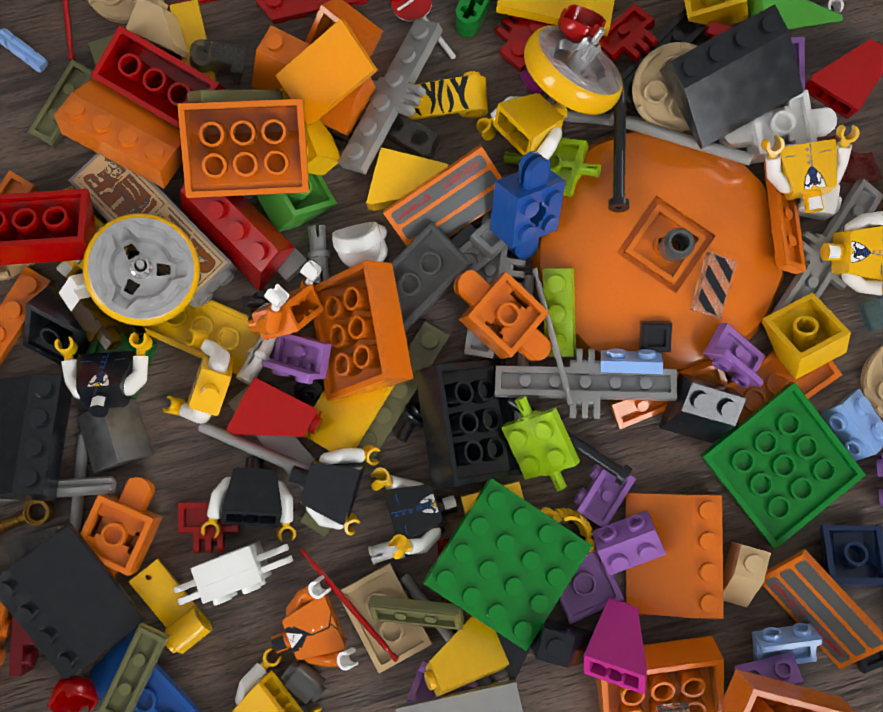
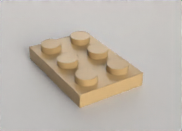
[340,563,432,673]

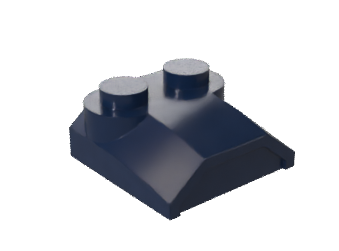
[820,524,883,588]

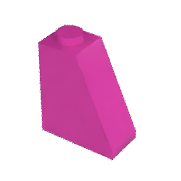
[584,598,647,694]

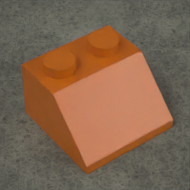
[305,0,384,57]

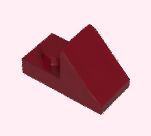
[9,616,38,676]

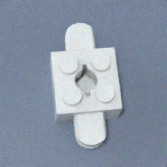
[718,90,837,164]
[173,541,293,606]

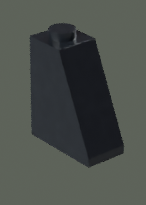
[531,619,594,668]

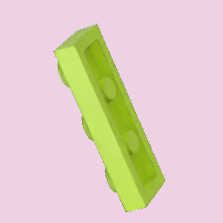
[542,268,576,357]

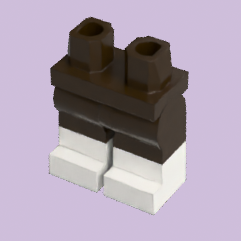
[59,273,147,351]

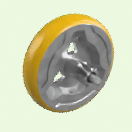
[524,25,623,115]
[83,213,200,326]

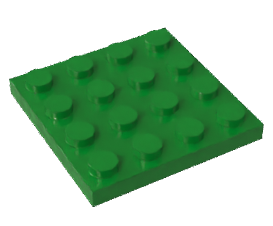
[699,382,866,549]
[423,478,592,651]

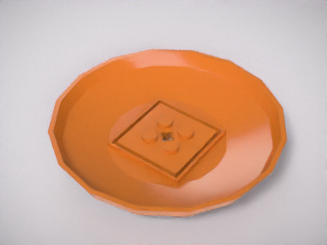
[532,130,784,372]

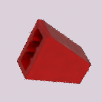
[805,39,883,119]
[225,377,323,438]

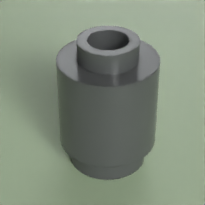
[659,228,695,262]
[280,659,326,704]

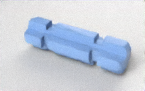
[0,28,48,73]

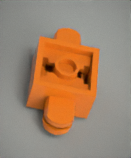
[453,270,552,361]
[80,477,163,579]

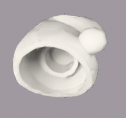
[332,222,388,268]

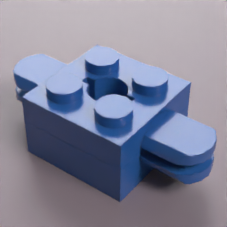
[490,151,565,260]

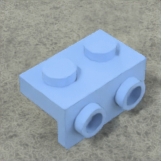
[601,348,663,374]
[821,389,883,461]
[752,623,822,664]

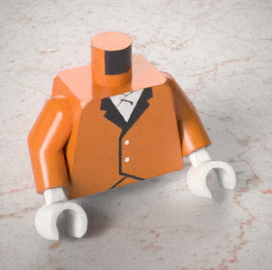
[248,259,324,340]
[271,575,359,671]

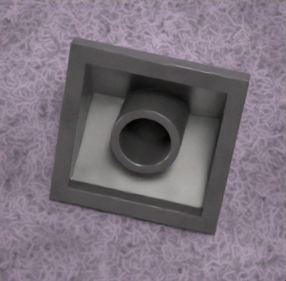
[77,399,153,474]

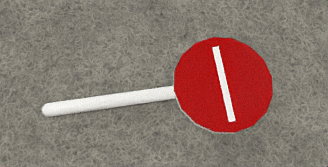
[391,0,456,59]

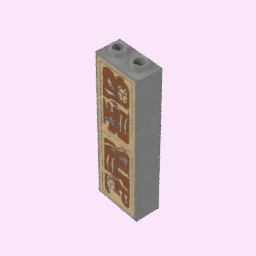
[68,153,237,309]

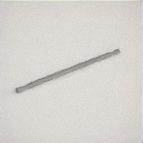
[532,268,574,405]

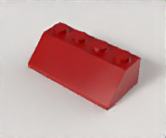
[90,25,226,129]
[180,184,295,291]
[0,188,97,265]

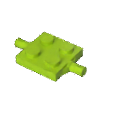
[503,137,601,197]
[501,395,580,491]

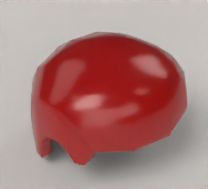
[558,4,606,44]
[47,676,99,712]

